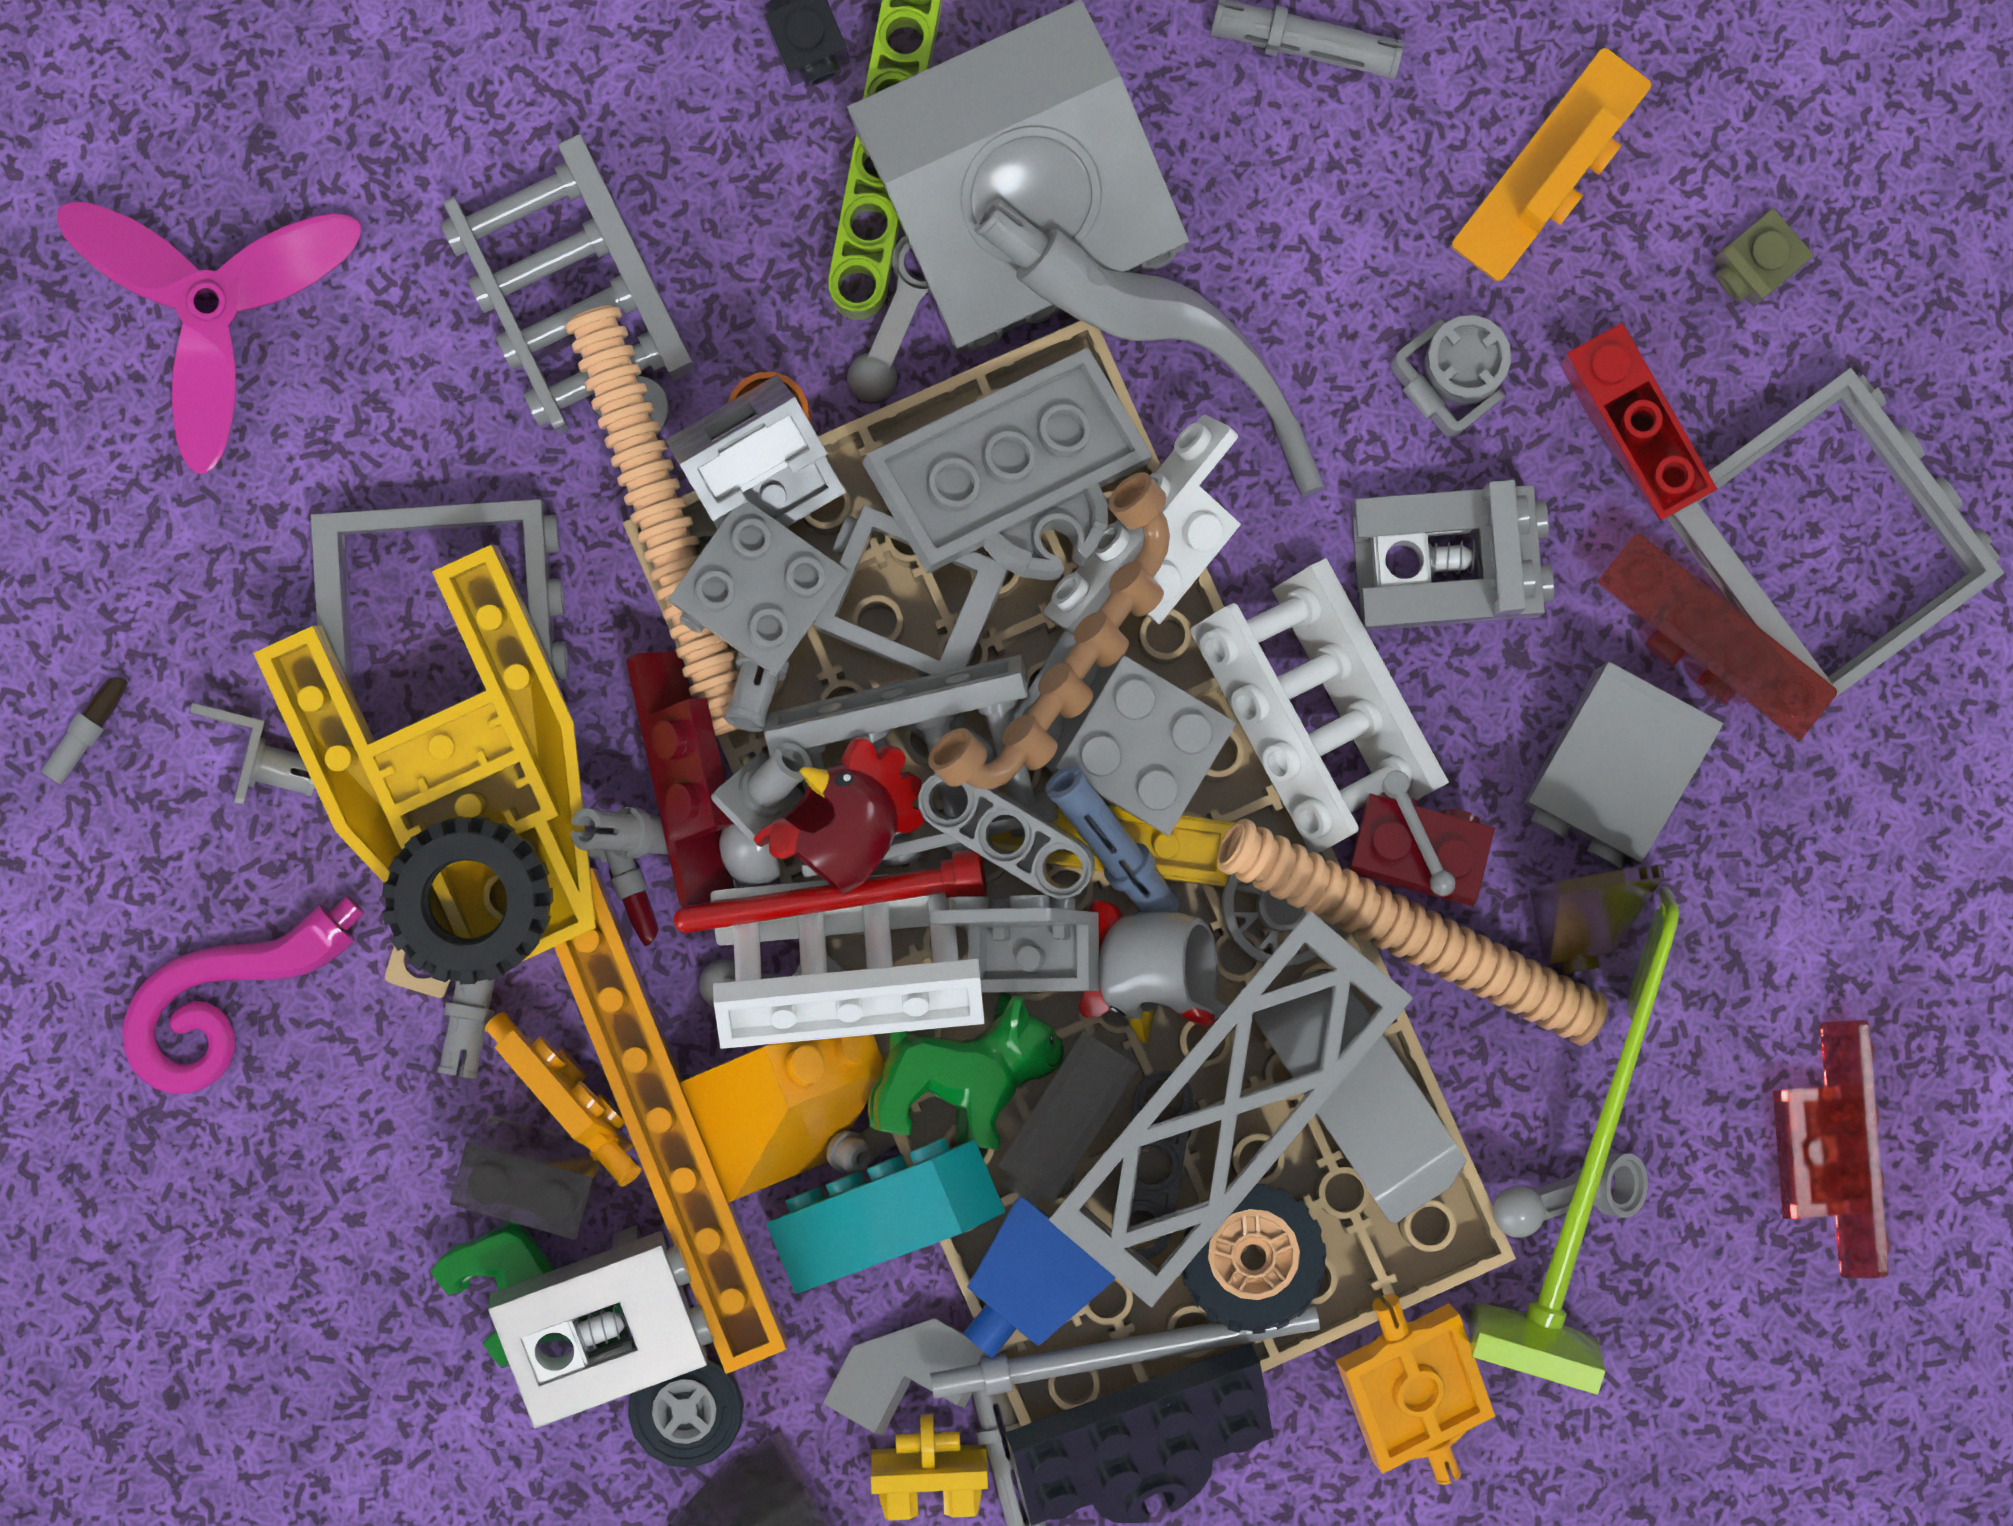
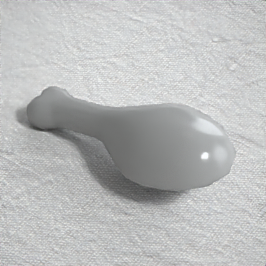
[719,824,780,888]

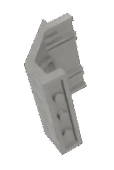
[847,0,1190,355]

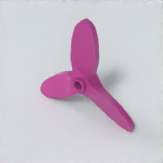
[57,202,361,475]

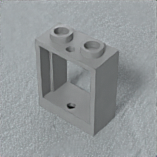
[813,505,1008,676]

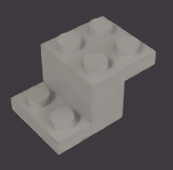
[1014,630,1237,837]

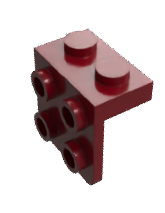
[1349,792,1495,907]

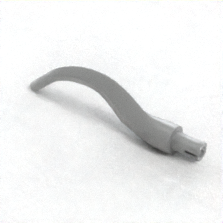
[974,198,1324,497]

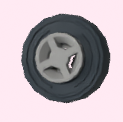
[628,1356,744,1468]

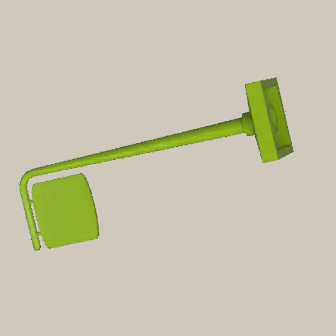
[1468,887,1679,1395]

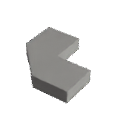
[823,1318,988,1436]

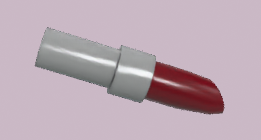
[605,850,659,946]

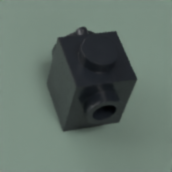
[764,0,850,87]

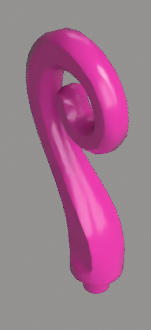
[122,895,365,1094]

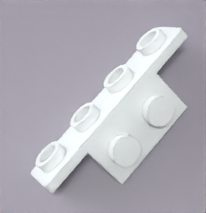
[1043,415,1241,635]

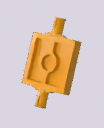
[484,1012,641,1187]
[1335,1294,1495,1485]

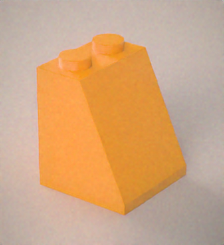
[680,1034,884,1203]

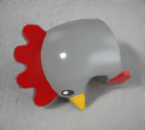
[1079,900,1227,1044]

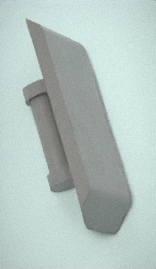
[1252,970,1467,1223]

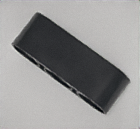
[1112,1071,1193,1259]

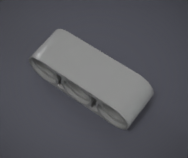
[918,774,1095,899]

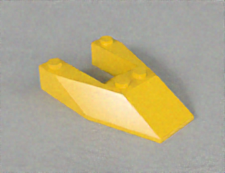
[253,544,596,982]

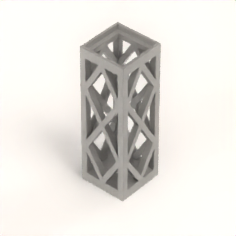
[1049,911,1413,1308]

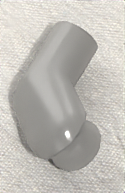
[826,1125,896,1174]

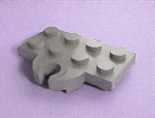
[862,347,1153,580]

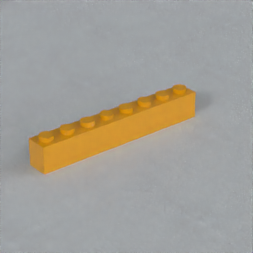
[554,868,790,1374]

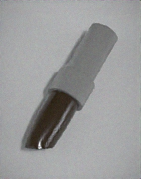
[41,677,128,785]

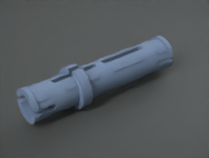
[1046,765,1180,912]

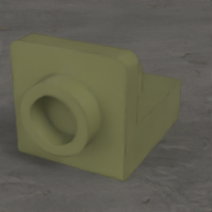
[1713,208,1815,307]

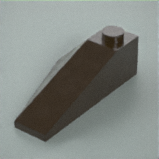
[1530,864,1665,974]

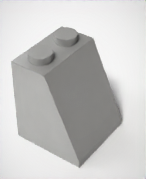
[1522,662,1724,869]

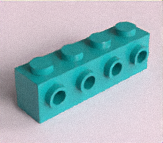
[766,1137,1006,1294]

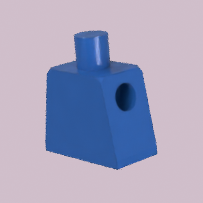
[963,1194,1116,1358]

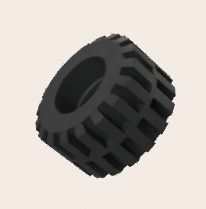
[382,816,553,985]

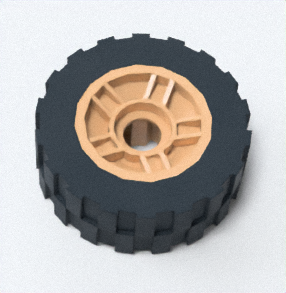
[1182,1183,1326,1334]

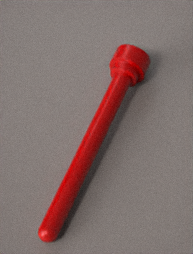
[673,849,987,933]

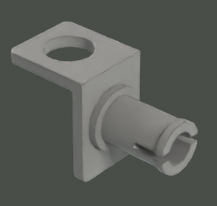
[189,703,314,805]
[711,742,812,843]

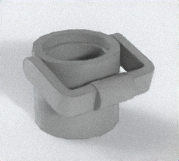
[1391,315,1511,437]

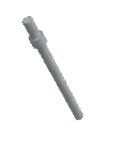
[930,1304,1320,1399]

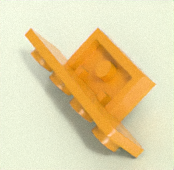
[1451,48,1652,282]

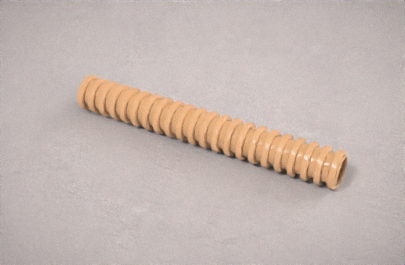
[565,305,740,736]
[1217,818,1607,1046]

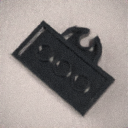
[1005,1343,1274,1526]

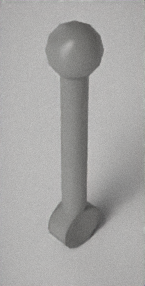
[1382,770,1456,896]

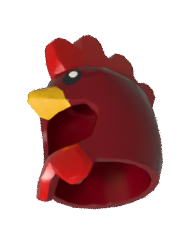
[753,736,924,895]

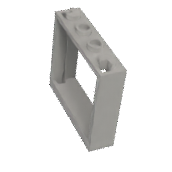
[1666,368,2004,713]
[311,499,571,714]

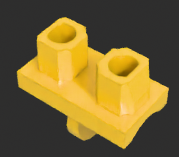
[871,1414,988,1521]

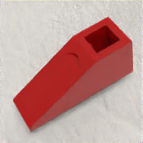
[1560,322,1717,521]

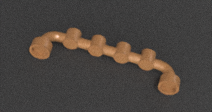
[928,472,1170,790]

